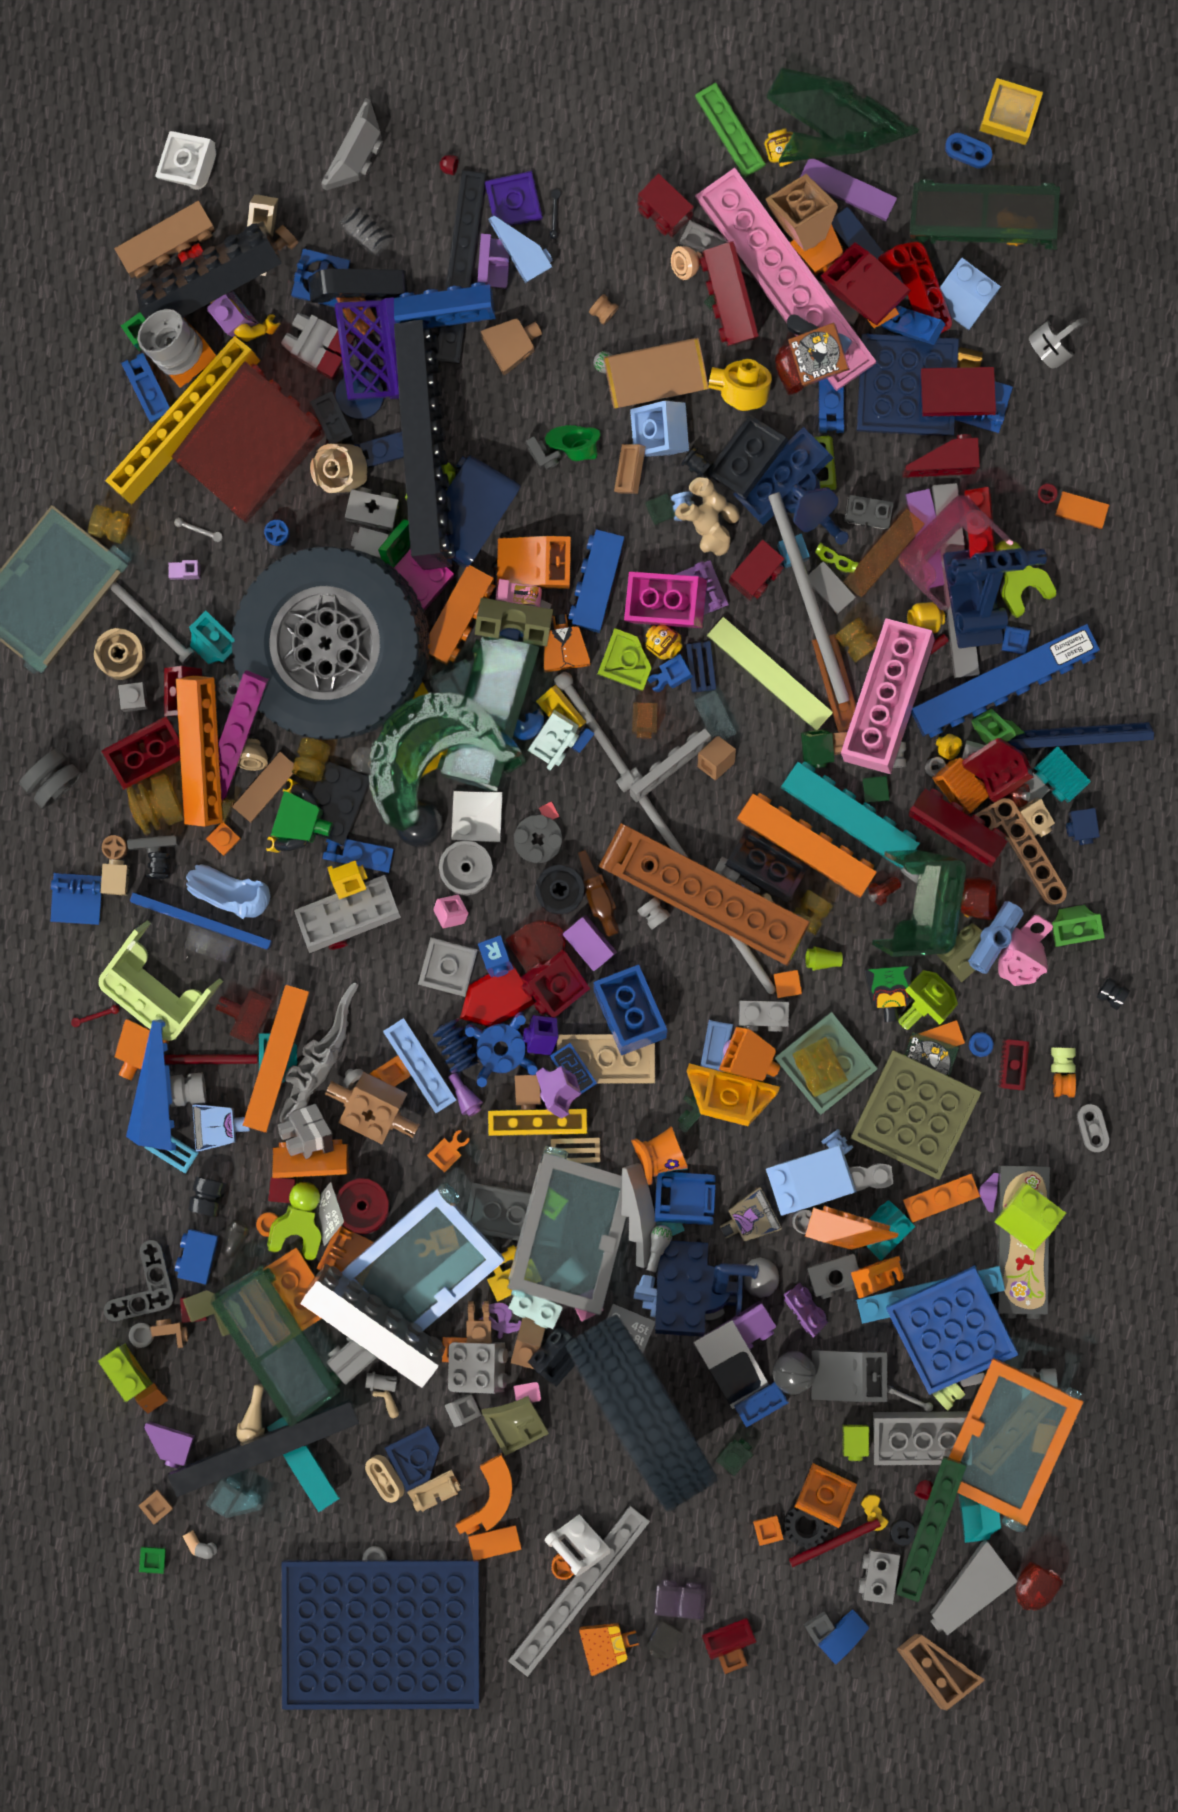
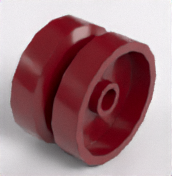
[336,1179,390,1234]

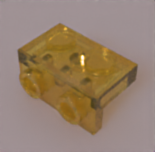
[793,1037,848,1097]

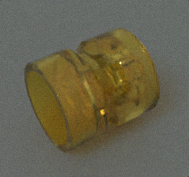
[88,504,130,544]
[835,617,878,663]
[291,738,331,781]
[793,890,833,935]

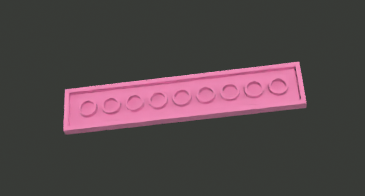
[695,168,876,391]

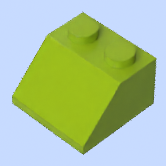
[994,1183,1066,1251]

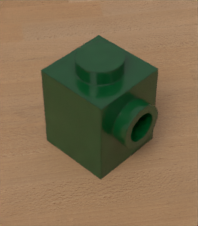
[801,729,835,768]

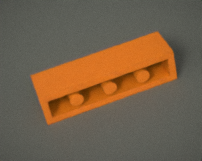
[428,565,496,665]

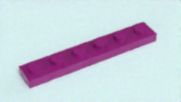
[218,670,269,805]

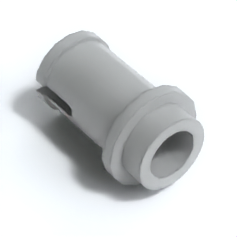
[365,1371,397,1392]

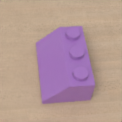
[698,1301,776,1349]

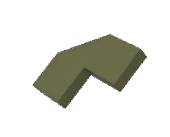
[182,1290,246,1336]

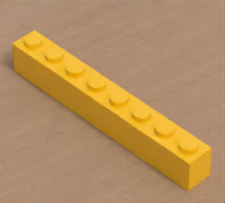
[105,336,260,505]

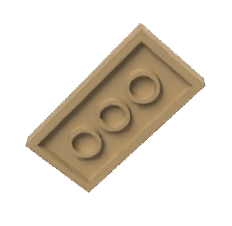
[557,1034,655,1083]

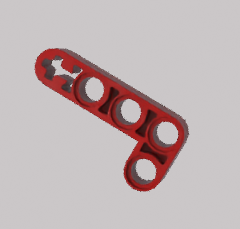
[878,242,952,334]

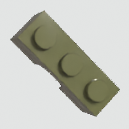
[475,598,553,646]

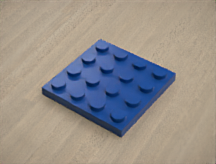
[886,1266,1018,1395]

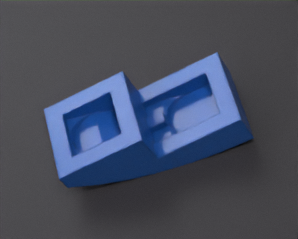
[818,1609,869,1665]

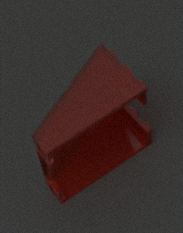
[171,361,323,524]

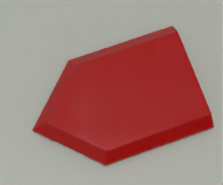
[460,963,535,1026]

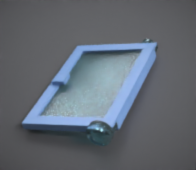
[342,1183,505,1330]

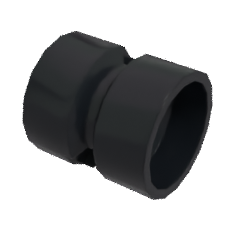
[188,1176,226,1217]

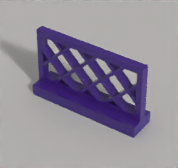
[334,298,399,400]

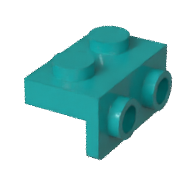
[867,1200,915,1261]

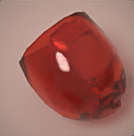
[775,344,804,395]
[950,877,997,920]
[1015,1561,1063,1611]

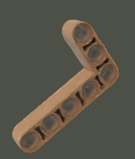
[975,798,1067,905]

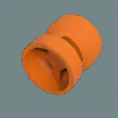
[552,1554,574,1580]

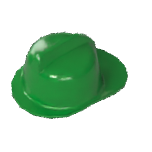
[545,425,601,461]

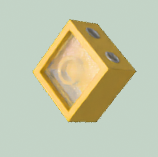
[979,78,1043,145]

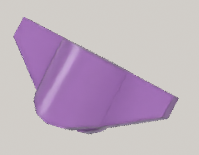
[978,1173,999,1212]

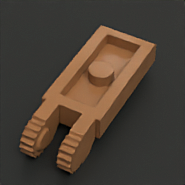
[467,1301,492,1344]

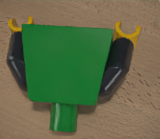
[266,779,333,853]

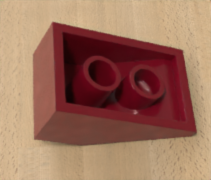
[902,434,980,478]

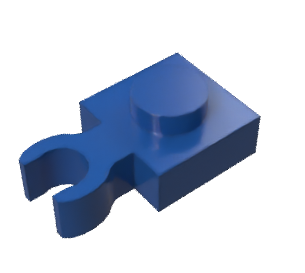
[647,654,693,692]

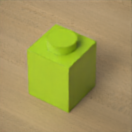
[843,1425,869,1461]

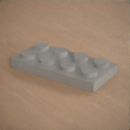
[294,875,401,953]

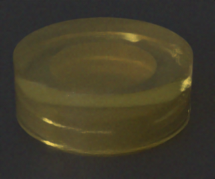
[222,797,235,822]

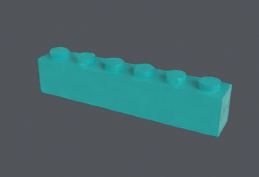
[780,762,919,869]

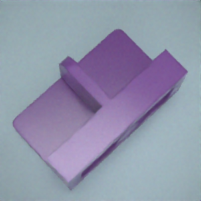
[478,234,509,288]

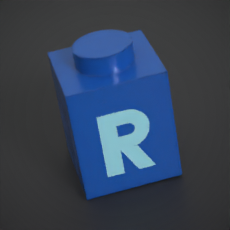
[478,935,514,977]

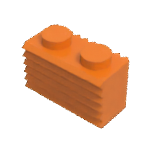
[932,758,989,814]

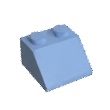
[940,258,1001,330]
[630,401,689,457]

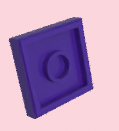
[485,171,542,226]

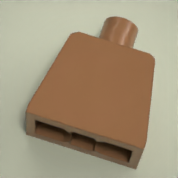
[481,318,542,375]

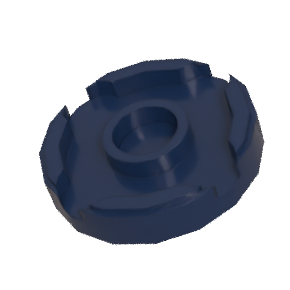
[336,371,384,420]

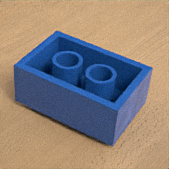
[594,965,667,1056]

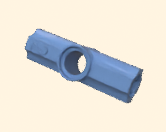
[968,901,1024,974]

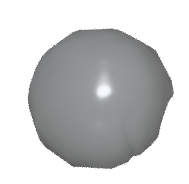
[743,1257,779,1298]

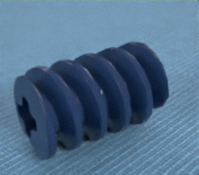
[433,1018,479,1073]

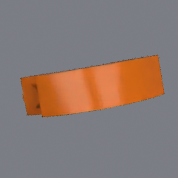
[455,1453,512,1535]

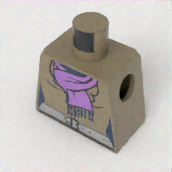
[720,1187,782,1241]

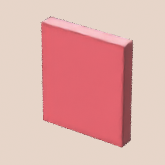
[539,801,559,820]

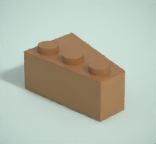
[897,1634,985,1710]

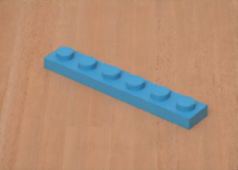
[856,1266,1006,1324]

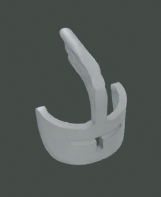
[1029,318,1088,368]

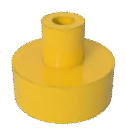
[936,734,962,760]

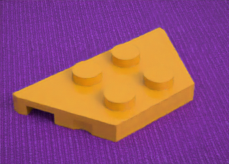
[687,1063,780,1126]

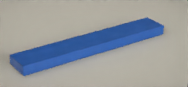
[130,893,273,950]

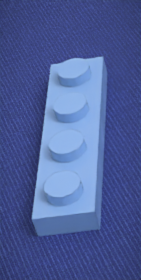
[383,1018,456,1113]

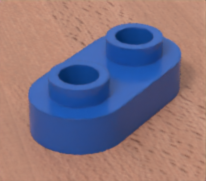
[945,133,992,168]

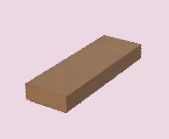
[232,752,299,823]

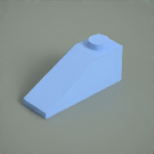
[489,216,553,283]

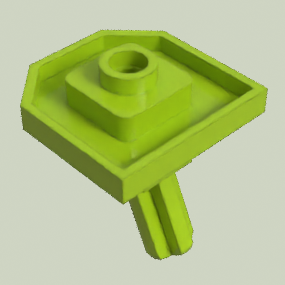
[898,970,958,1030]

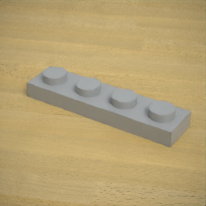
[630,729,711,803]

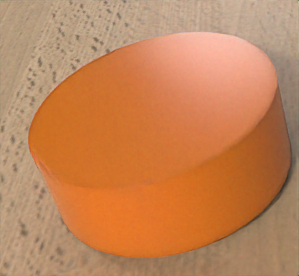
[256,1212,278,1237]

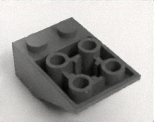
[811,1350,887,1402]

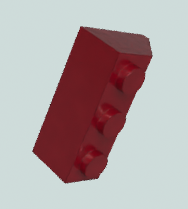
[101,716,181,790]

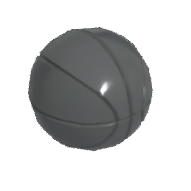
[772,1351,816,1395]

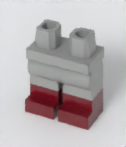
[281,313,355,381]

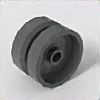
[19,748,82,809]

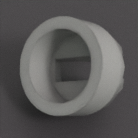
[925,757,946,777]

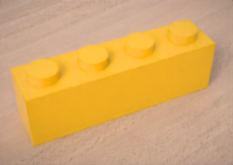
[488,1109,587,1136]

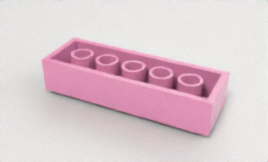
[841,618,935,774]

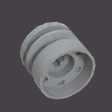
[138,309,203,375]

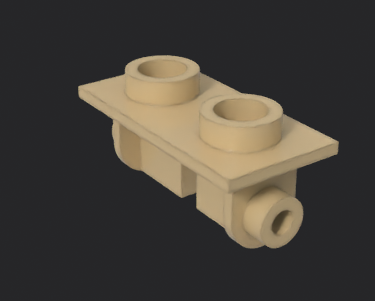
[408,1470,461,1512]

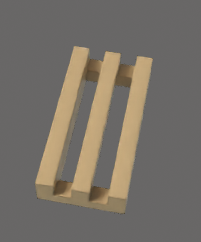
[551,1138,600,1163]

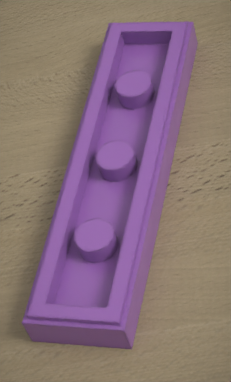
[800,157,897,221]
[905,489,944,589]

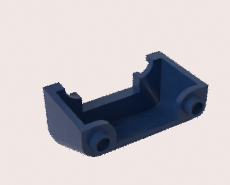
[446,454,521,568]

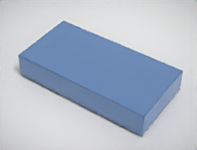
[700,1020,733,1072]

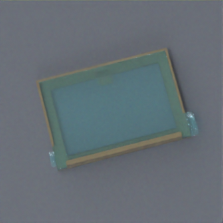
[0,505,132,674]

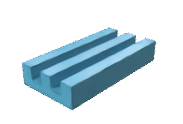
[144,1135,199,1174]

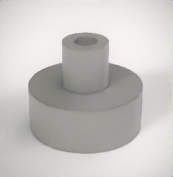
[343,1069,364,1090]

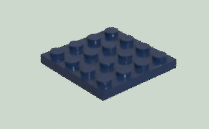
[856,334,959,436]

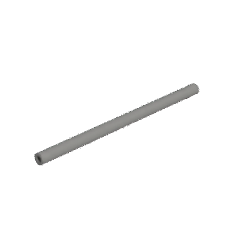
[768,492,850,704]

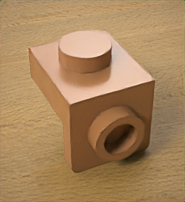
[151,1319,189,1348]

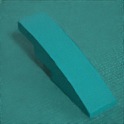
[267,1414,340,1512]

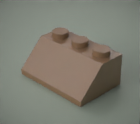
[766,174,838,251]

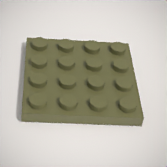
[851,1050,981,1180]

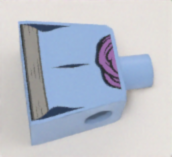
[192,1105,250,1151]

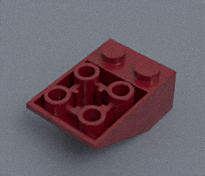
[821,242,911,326]

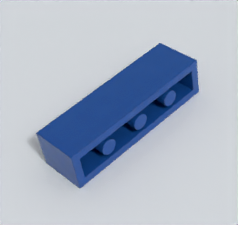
[568,530,624,633]

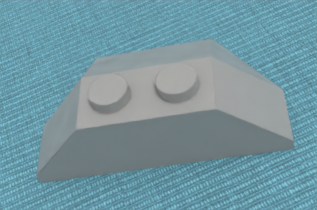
[321,98,383,190]

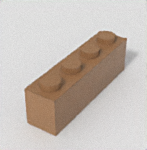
[114,201,215,278]

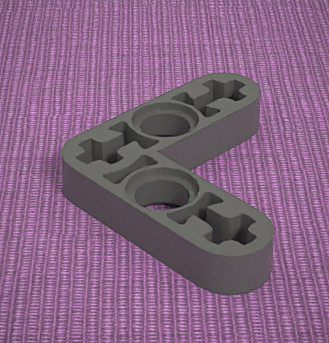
[104,1240,174,1321]

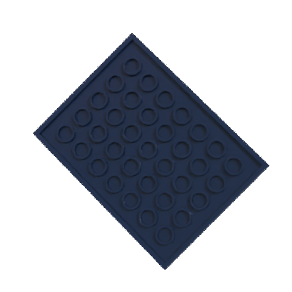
[282,1560,479,1710]

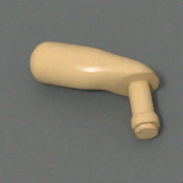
[373,1390,399,1418]

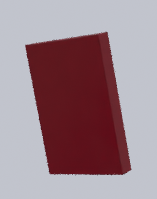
[921,367,996,416]

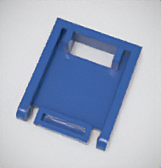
[654,1172,716,1225]

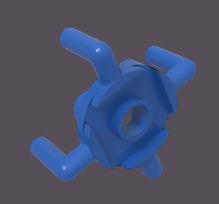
[465,1012,538,1087]

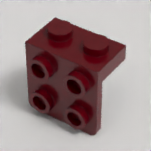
[962,738,1034,802]

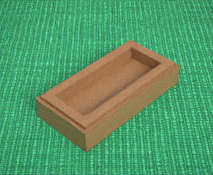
[614,444,646,494]

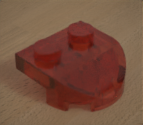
[505,919,566,972]

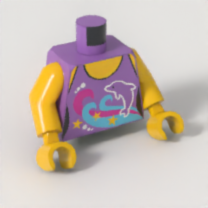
[207,291,280,342]

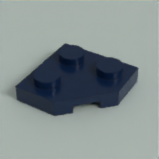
[385,1425,440,1492]

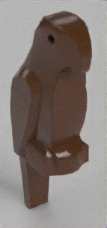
[578,850,620,936]

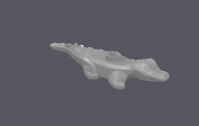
[280,983,358,1123]

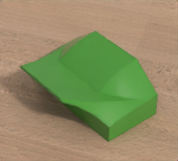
[971,708,1024,745]
[1052,905,1105,947]

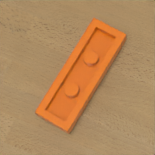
[903,1174,980,1223]

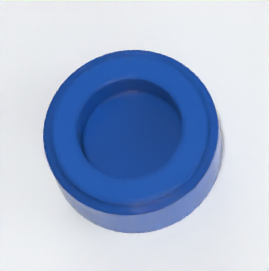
[968,1032,994,1057]

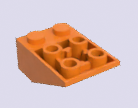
[497,536,571,589]
[805,1206,898,1250]

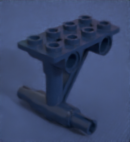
[943,548,1047,649]

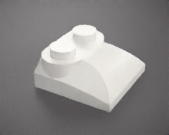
[155,131,216,190]

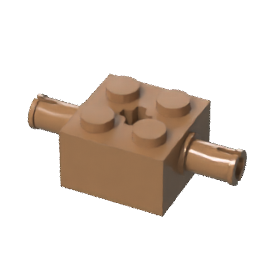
[325,1072,420,1144]

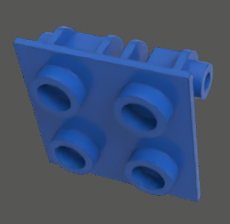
[955,382,1013,433]
[50,873,102,925]

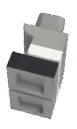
[278,1104,334,1159]

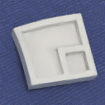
[451,791,502,842]

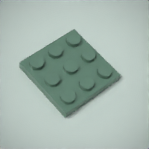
[775,1012,877,1115]

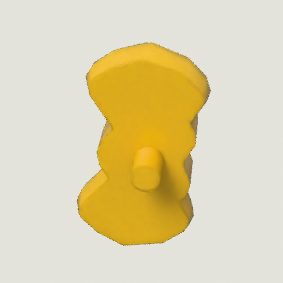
[861,1495,888,1531]

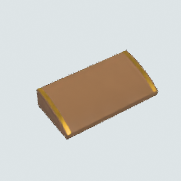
[603,338,709,409]

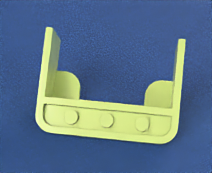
[99,920,223,1041]

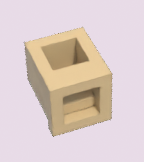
[1018,797,1055,837]

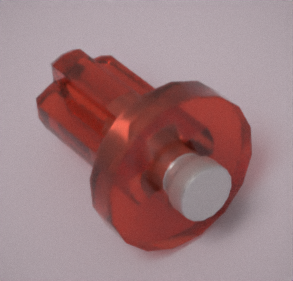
[1003,783,1030,807]
[868,876,901,906]

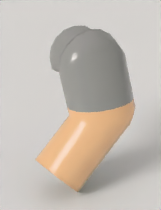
[183,1530,218,1559]

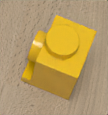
[327,860,368,900]

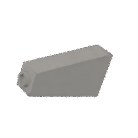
[930,1540,1018,1635]

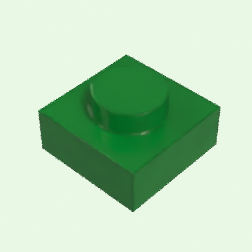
[139,1546,166,1574]

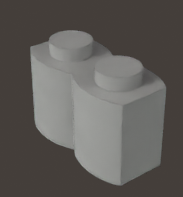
[849,1163,893,1191]

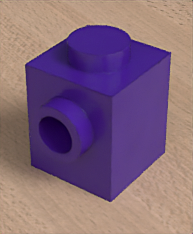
[523,1015,558,1055]

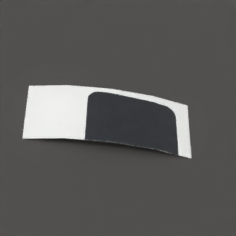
[694,1320,769,1409]

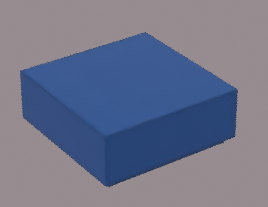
[1001,626,1030,655]
[571,728,595,753]

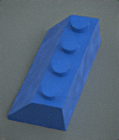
[394,282,496,328]

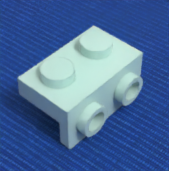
[528,710,579,770]
[508,1291,563,1329]

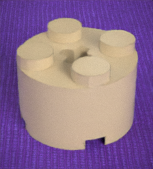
[310,443,367,493]
[94,628,146,680]

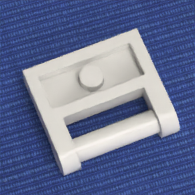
[545,1515,610,1576]

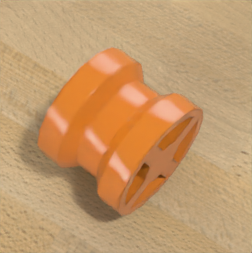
[1053,1073,1076,1097]

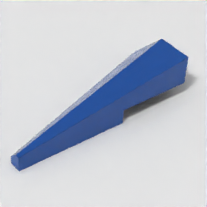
[126,1019,176,1151]

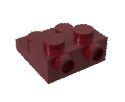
[521,950,590,1018]

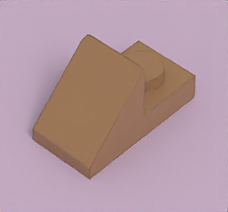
[510,1317,545,1369]

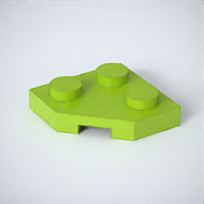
[597,628,651,691]

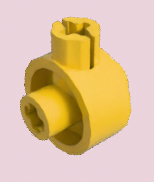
[708,359,772,411]

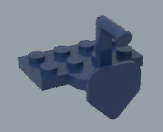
[733,427,849,545]
[655,1241,759,1337]

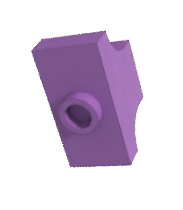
[536,1066,581,1119]

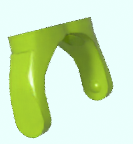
[815,542,859,573]

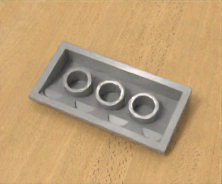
[873,1411,972,1465]

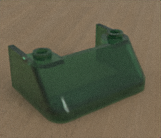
[872,850,966,957]

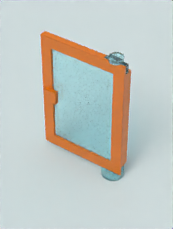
[949,1358,1084,1532]

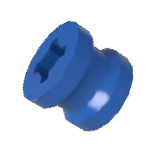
[264,520,290,546]

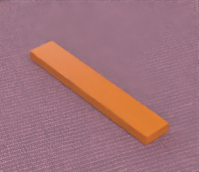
[242,985,309,1133]

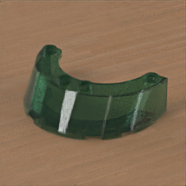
[368,692,522,832]

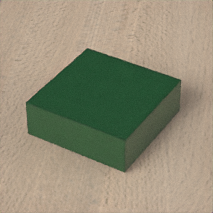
[862,776,889,803]

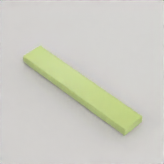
[707,617,833,730]

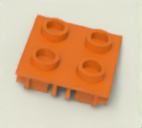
[316,1226,375,1286]

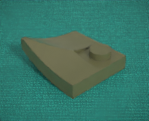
[481,1396,549,1456]

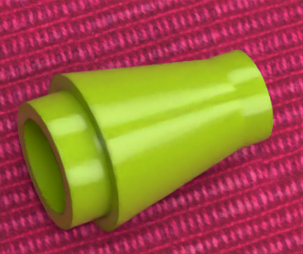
[805,946,843,971]

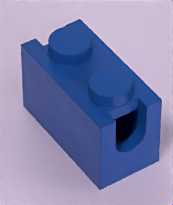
[175,1229,219,1284]

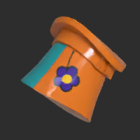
[631,1126,688,1185]

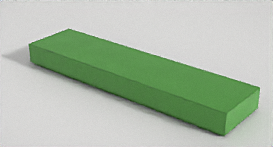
[695,83,766,178]

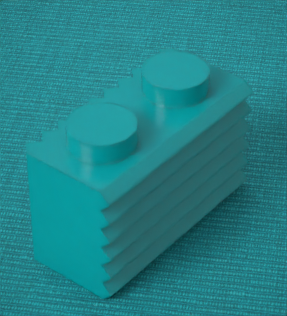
[1034,746,1091,803]

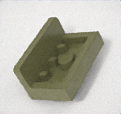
[937,923,982,982]

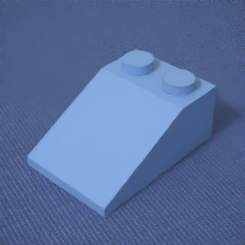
[766,1145,856,1215]

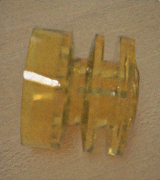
[127,773,184,835]

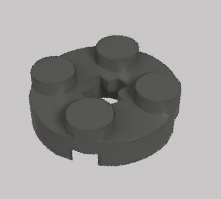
[514,815,562,863]

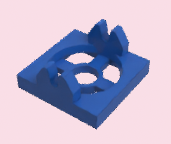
[291,249,350,307]

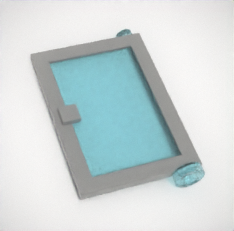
[507,1146,626,1315]

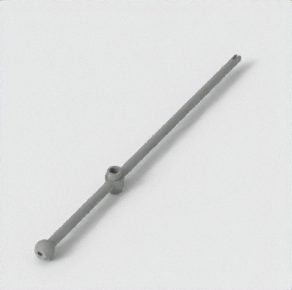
[554,672,776,994]

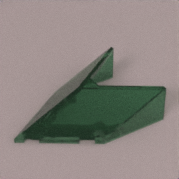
[767,67,919,163]

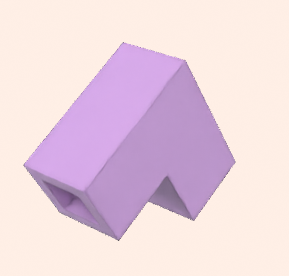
[169,560,200,580]

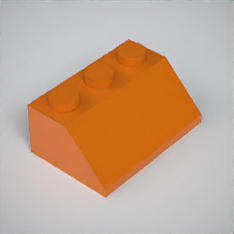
[272,1139,349,1178]

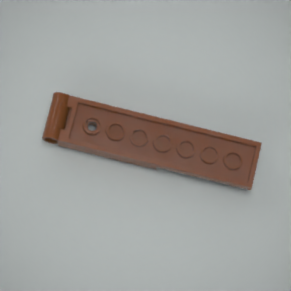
[599,823,810,966]

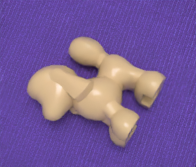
[675,478,740,556]

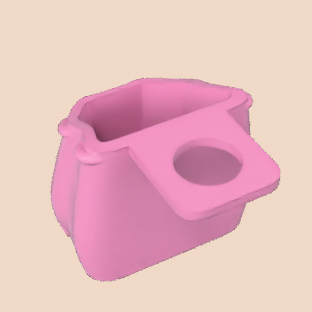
[998,915,1053,986]

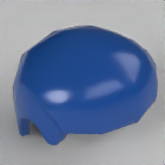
[505,709,545,740]

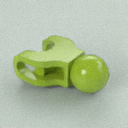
[995,540,1056,618]
[267,1182,321,1260]

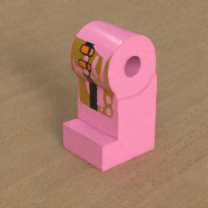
[495,579,542,607]

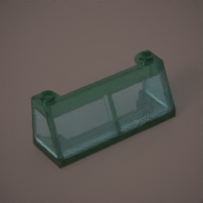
[437,636,539,792]
[211,1264,342,1427]

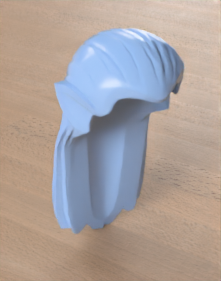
[186,864,270,919]

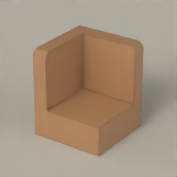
[697,736,736,781]

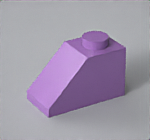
[144,1421,195,1468]

